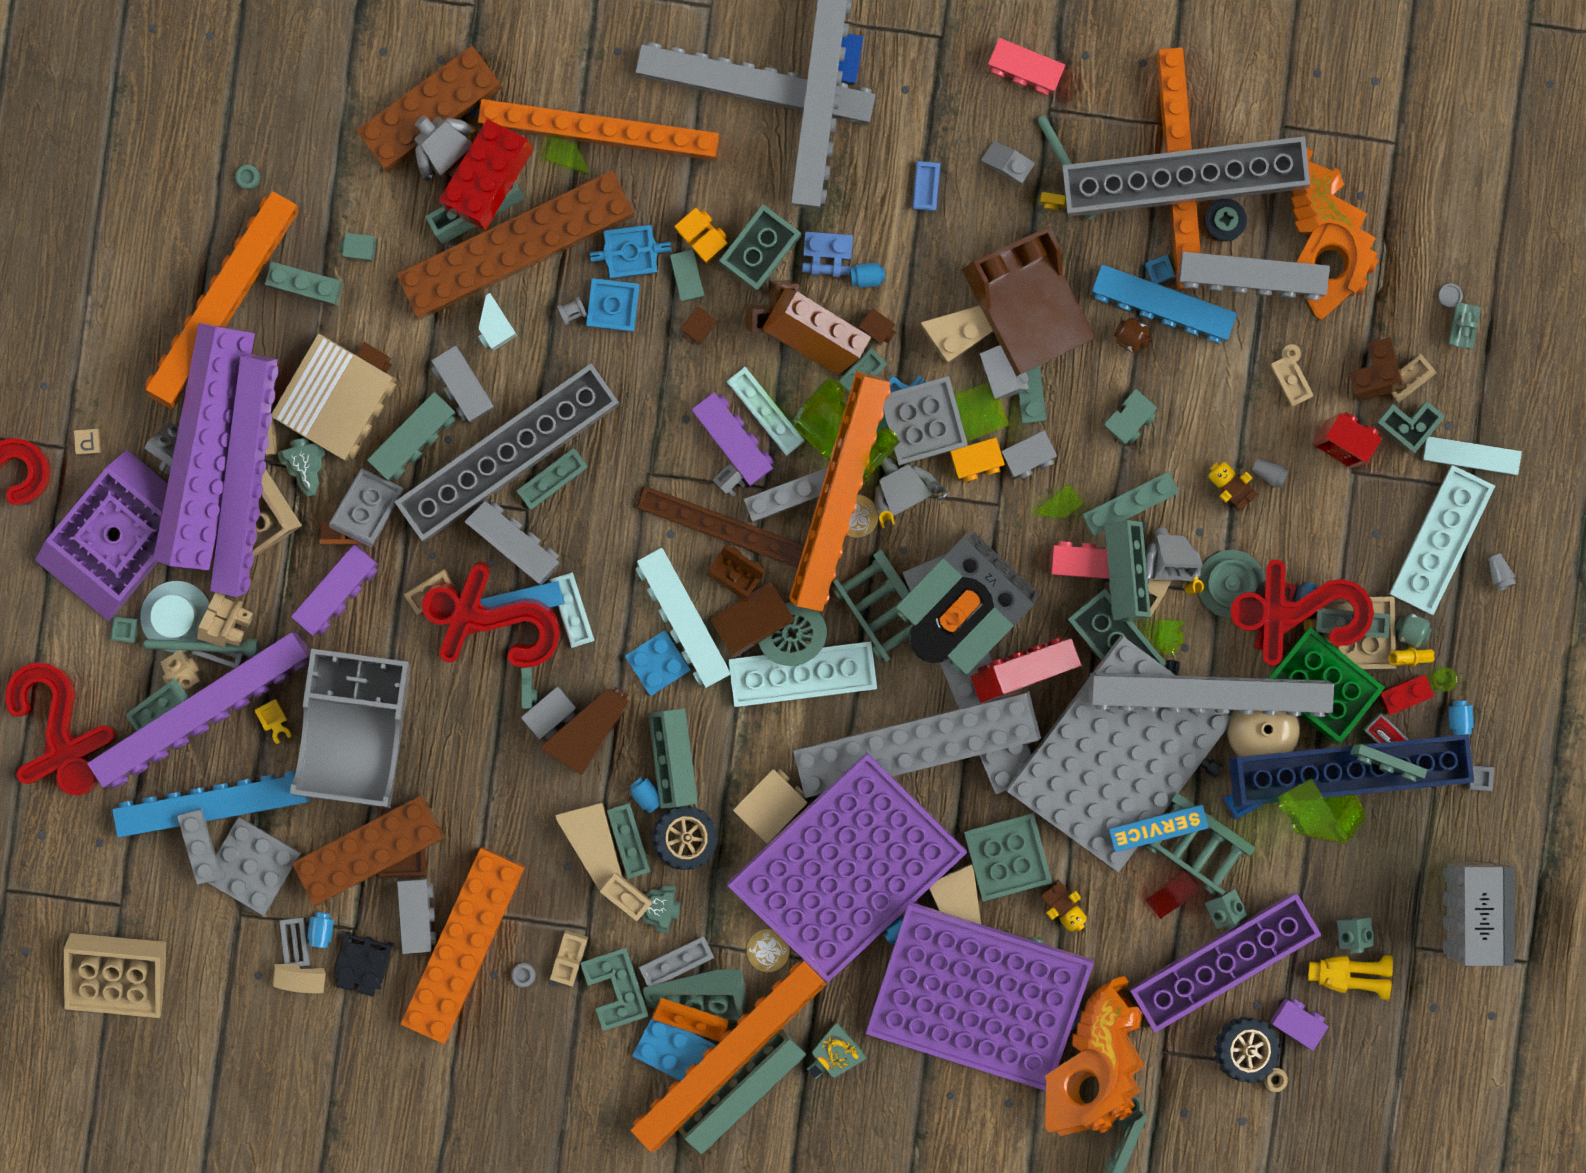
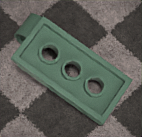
[1104,1095,1148,1173]

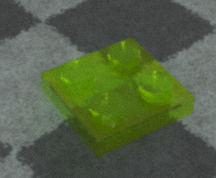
[954,382,1010,442]

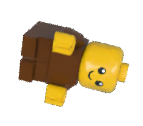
[1209,461,1258,512]
[1040,880,1087,932]

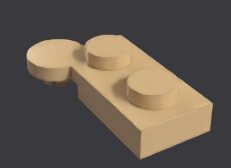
[1270,344,1314,407]

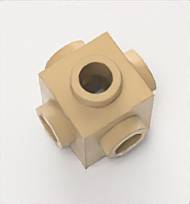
[160,650,200,691]

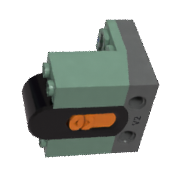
[896,529,1040,674]

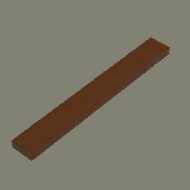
[636,486,805,568]

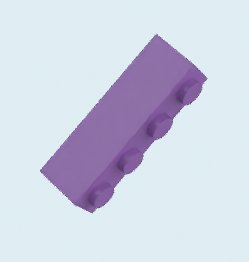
[692,392,774,487]
[291,544,378,636]

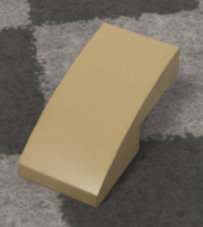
[550,930,588,987]
[273,963,326,993]

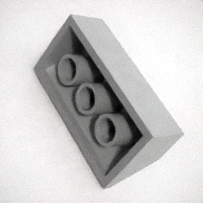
[465,501,560,585]

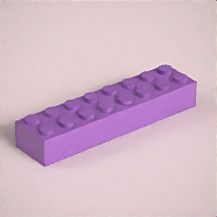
[1128,892,1321,1033]

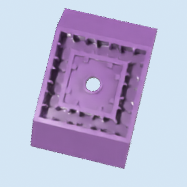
[35,450,168,621]

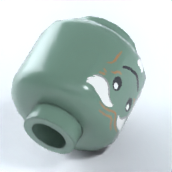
[1395,613,1433,648]

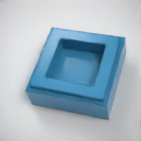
[1144,255,1176,284]

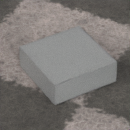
[1467,766,1494,791]

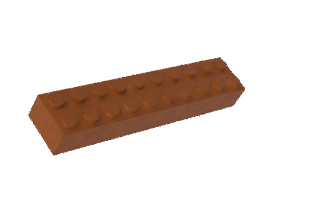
[397,170,635,320]

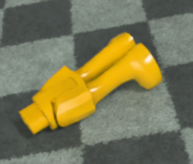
[1308,955,1393,1001]

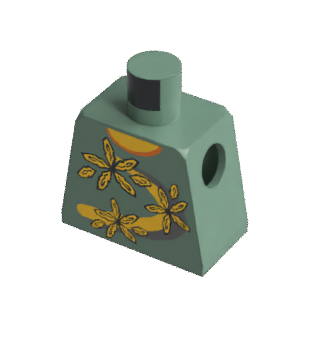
[807,1021,867,1079]

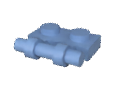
[802,232,853,278]

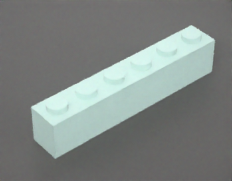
[635,548,731,688]

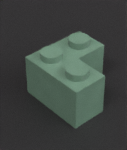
[1373,401,1446,455]

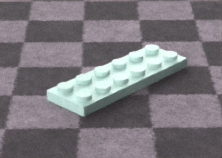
[1389,465,1495,615]
[729,642,877,707]

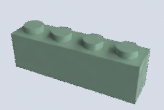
[425,180,525,245]
[367,392,457,481]
[1081,471,1179,537]
[1105,520,1151,622]
[648,708,698,809]

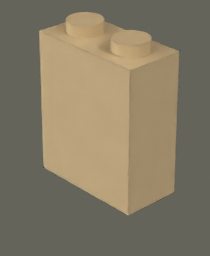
[733,768,808,844]

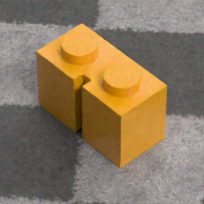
[674,208,728,265]
[949,437,1005,483]

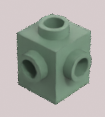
[1205,889,1247,930]
[1337,917,1374,953]

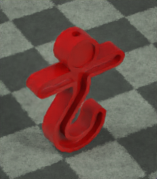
[0,438,51,506]
[1230,559,1374,666]
[422,561,560,668]
[5,663,117,796]

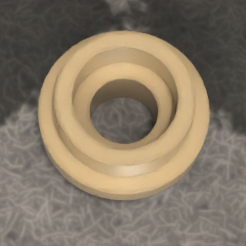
[1263,1068,1288,1092]

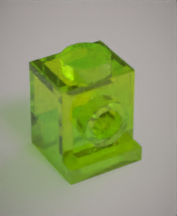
[1157,620,1185,655]

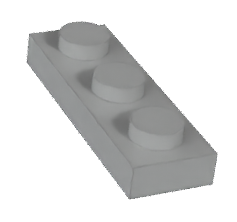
[177,808,222,885]
[639,936,714,986]

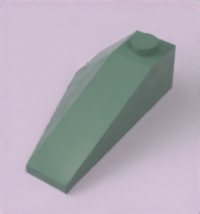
[643,969,746,1023]

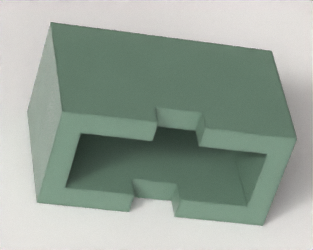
[1102,389,1157,445]

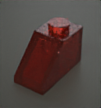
[1145,869,1200,919]

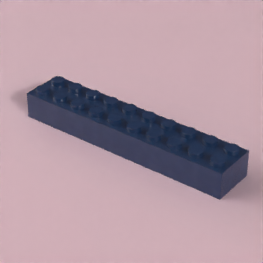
[1229,734,1474,807]

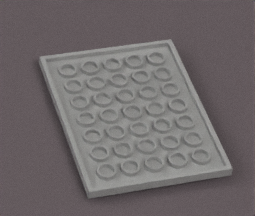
[1005,635,1231,872]

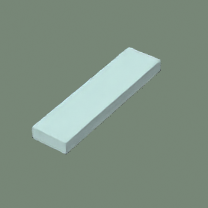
[727,367,805,456]
[1422,437,1522,475]

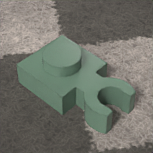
[521,668,538,709]

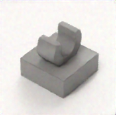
[712,464,745,496]

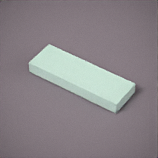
[550,572,595,648]

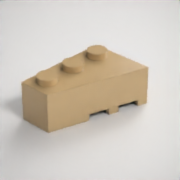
[920,306,994,364]

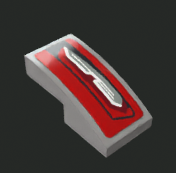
[1363,712,1409,743]

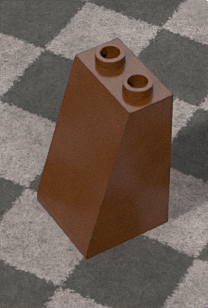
[540,687,630,775]

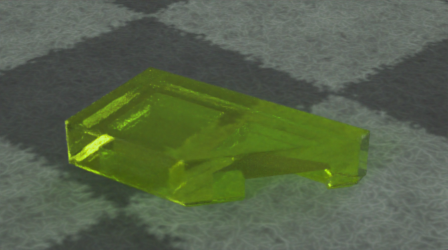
[546,137,589,174]
[1034,485,1083,518]

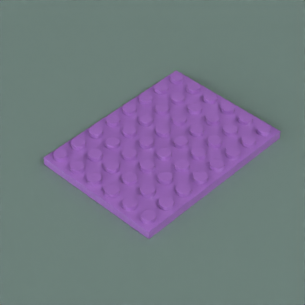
[727,752,967,982]
[866,902,1094,1091]

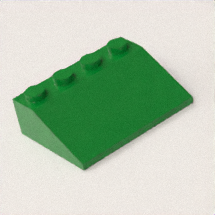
[1266,627,1385,745]

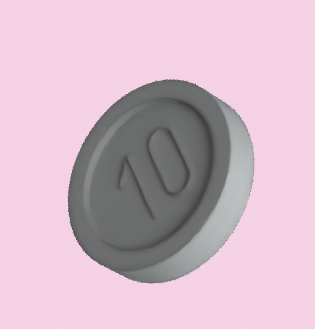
[1438,284,1463,308]

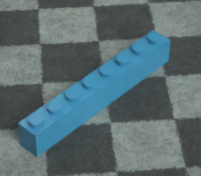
[112,770,310,837]

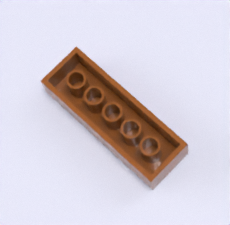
[356,46,503,172]
[292,796,445,906]

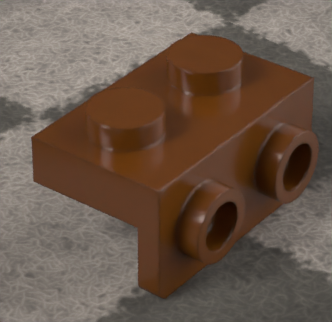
[706,545,765,601]

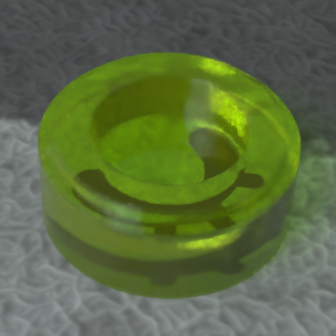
[1432,667,1457,691]

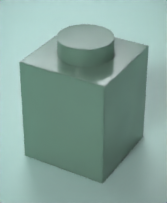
[339,233,377,262]

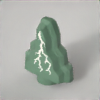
[277,438,326,497]
[642,885,681,934]

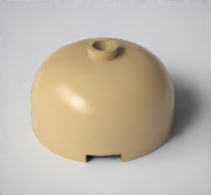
[1226,710,1300,757]

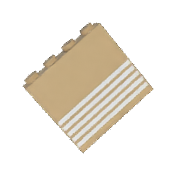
[271,334,396,461]

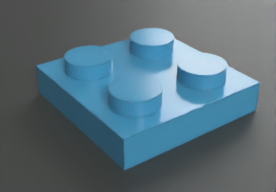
[586,278,640,332]
[625,630,691,696]

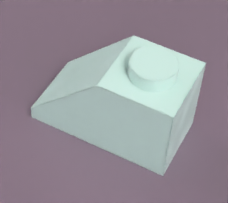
[478,293,517,351]

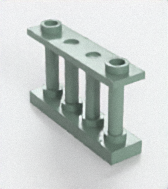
[832,550,917,662]
[1144,792,1256,896]

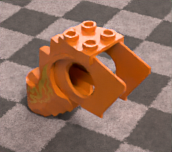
[1290,148,1379,320]
[1044,976,1145,1136]

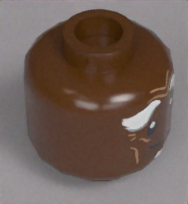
[1114,318,1151,353]

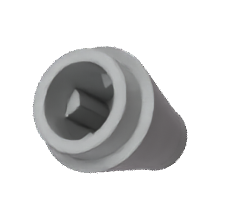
[1252,458,1289,488]
[1488,554,1516,591]

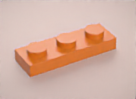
[652,998,729,1042]

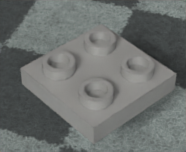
[144,422,179,474]

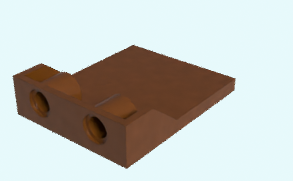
[962,226,1096,377]

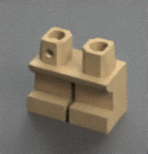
[197,592,253,648]

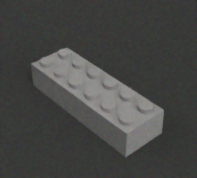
[1178,252,1330,301]

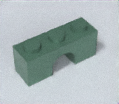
[265,262,344,307]

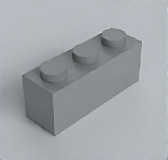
[431,346,495,423]
[397,878,437,954]

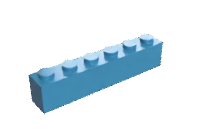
[1090,265,1237,344]

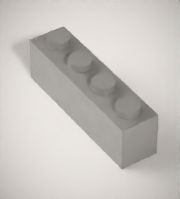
[744,467,828,523]

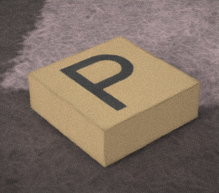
[74,429,101,455]

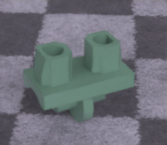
[1448,302,1481,350]

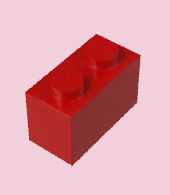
[1378,674,1435,715]

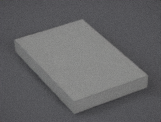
[329,468,404,548]

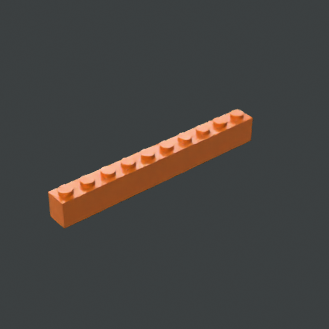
[1156,47,1203,291]
[478,99,719,161]
[145,191,298,410]
[789,371,891,612]
[630,961,827,1153]

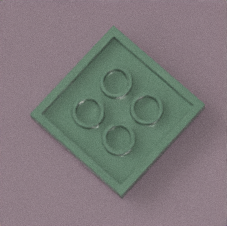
[964,813,1052,901]

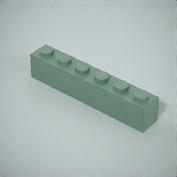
[678,1029,806,1154]

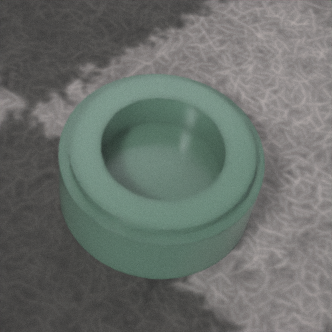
[235,165,261,190]

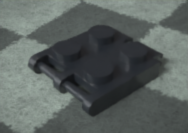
[333,931,393,997]

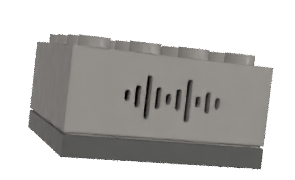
[1443,862,1514,966]

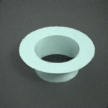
[140,581,210,652]

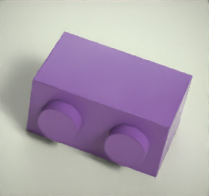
[1270,998,1329,1050]

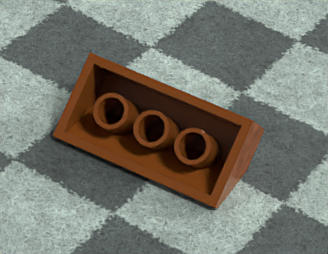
[762,288,871,375]

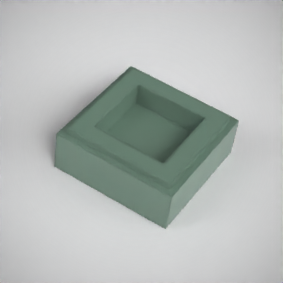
[110,616,139,643]

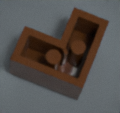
[746,280,799,333]
[1349,337,1405,402]

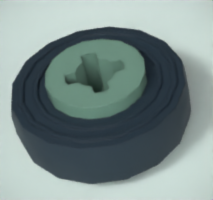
[1204,199,1247,242]

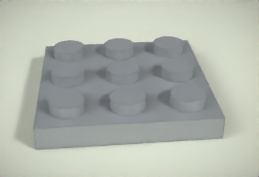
[883,376,968,465]
[207,817,302,916]

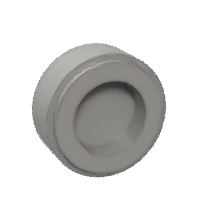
[511,963,536,987]

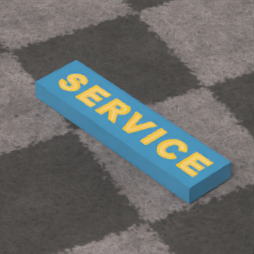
[1108,804,1209,852]

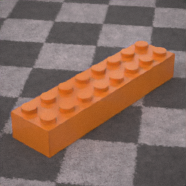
[401,847,526,1044]

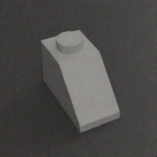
[981,141,1035,187]

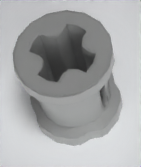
[557,297,587,325]

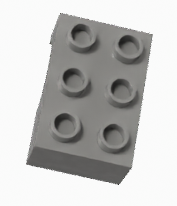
[290,649,411,808]

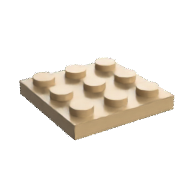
[1322,597,1396,669]

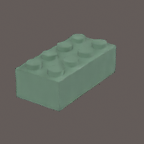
[1066,589,1166,666]

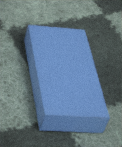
[912,161,940,211]

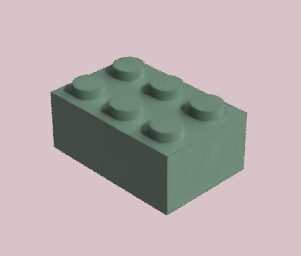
[719,204,801,293]

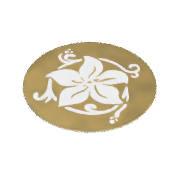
[848,495,878,538]
[747,929,790,972]

